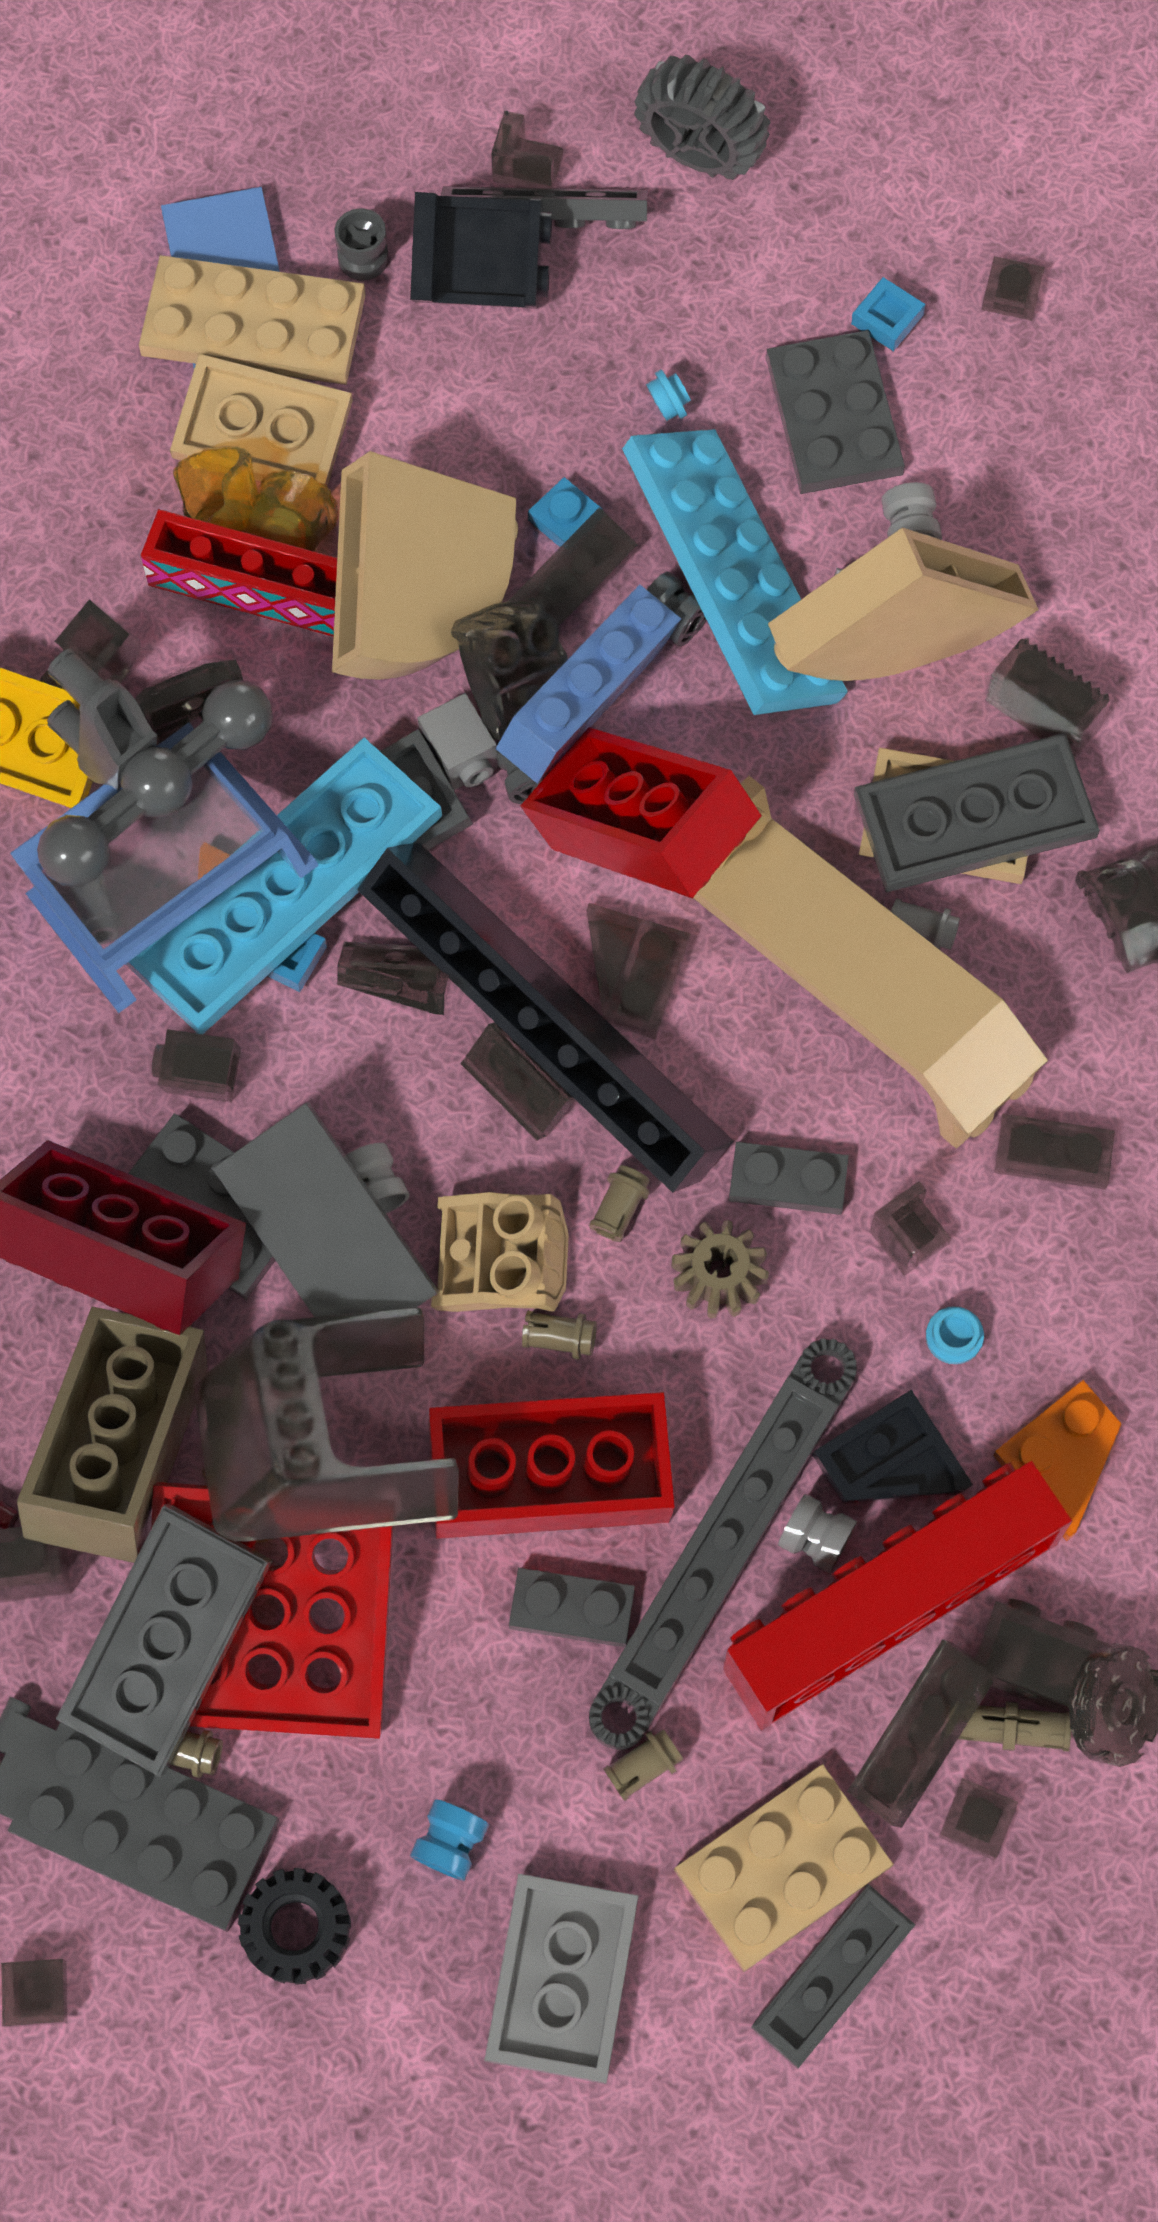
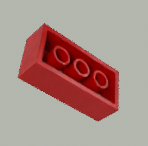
[520,727,762,898]
[428,1392,675,1539]

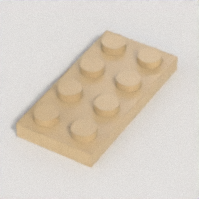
[139,255,366,385]

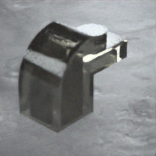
[38,599,141,689]

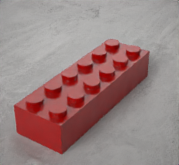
[723,1460,1072,1731]

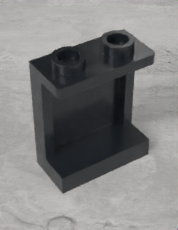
[410,192,552,309]

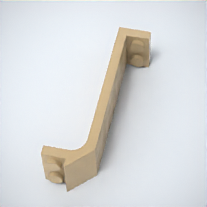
[693,776,1048,1149]

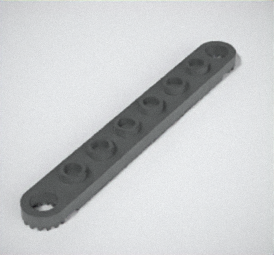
[589,1339,857,1750]

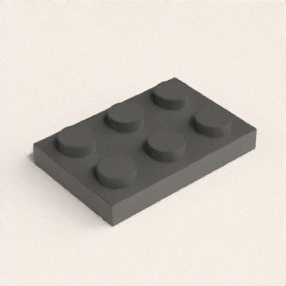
[766,330,905,494]
[128,1113,276,1300]

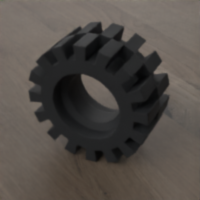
[238,1868,351,1985]

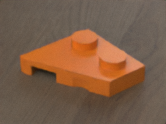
[993,1380,1121,1541]

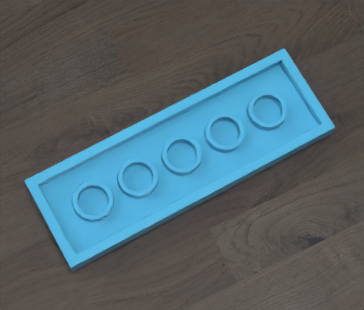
[622,429,848,715]
[125,737,442,1036]

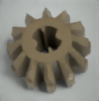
[671,1220,769,1319]

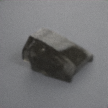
[451,598,568,740]
[135,659,243,746]
[1075,843,1158,973]

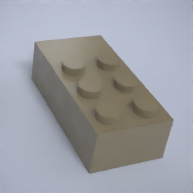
[17,1307,208,1563]

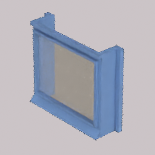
[10,723,319,1013]

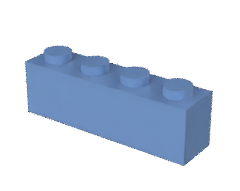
[495,584,681,784]

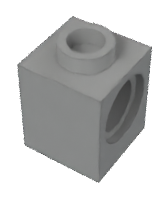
[417,693,499,790]

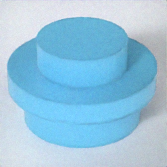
[646,369,691,421]
[926,1306,984,1364]

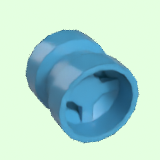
[409,1799,490,1881]

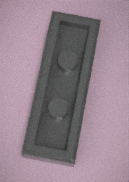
[751,1884,915,2069]

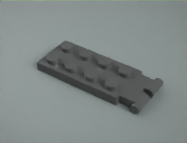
[0,1697,279,1933]

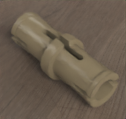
[948,1701,1072,1752]

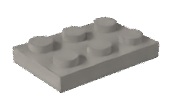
[484,1874,638,2084]

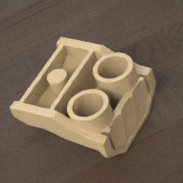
[431,1192,569,1312]

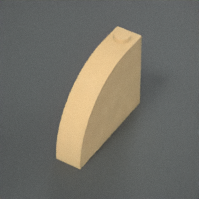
[332,451,518,680]
[768,527,1039,681]

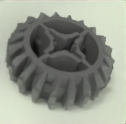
[634,54,771,180]

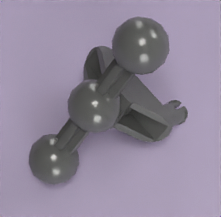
[37,648,273,887]

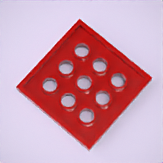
[151,1482,395,1739]

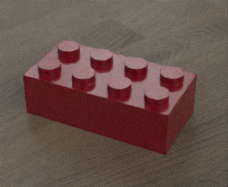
[0,1140,246,1336]

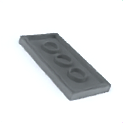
[854,733,1100,893]
[212,1102,440,1358]
[56,1503,273,1777]

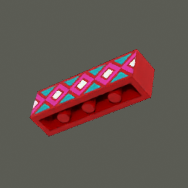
[141,509,337,637]

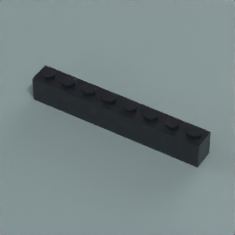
[357,843,733,1193]

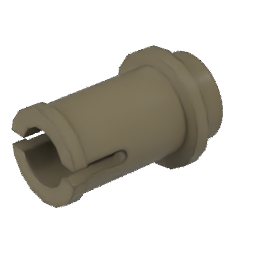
[588,1165,650,1242]
[522,1310,597,1360]
[603,1729,684,1801]
[171,1730,223,1778]

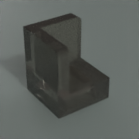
[491,110,564,188]
[870,1181,951,1276]

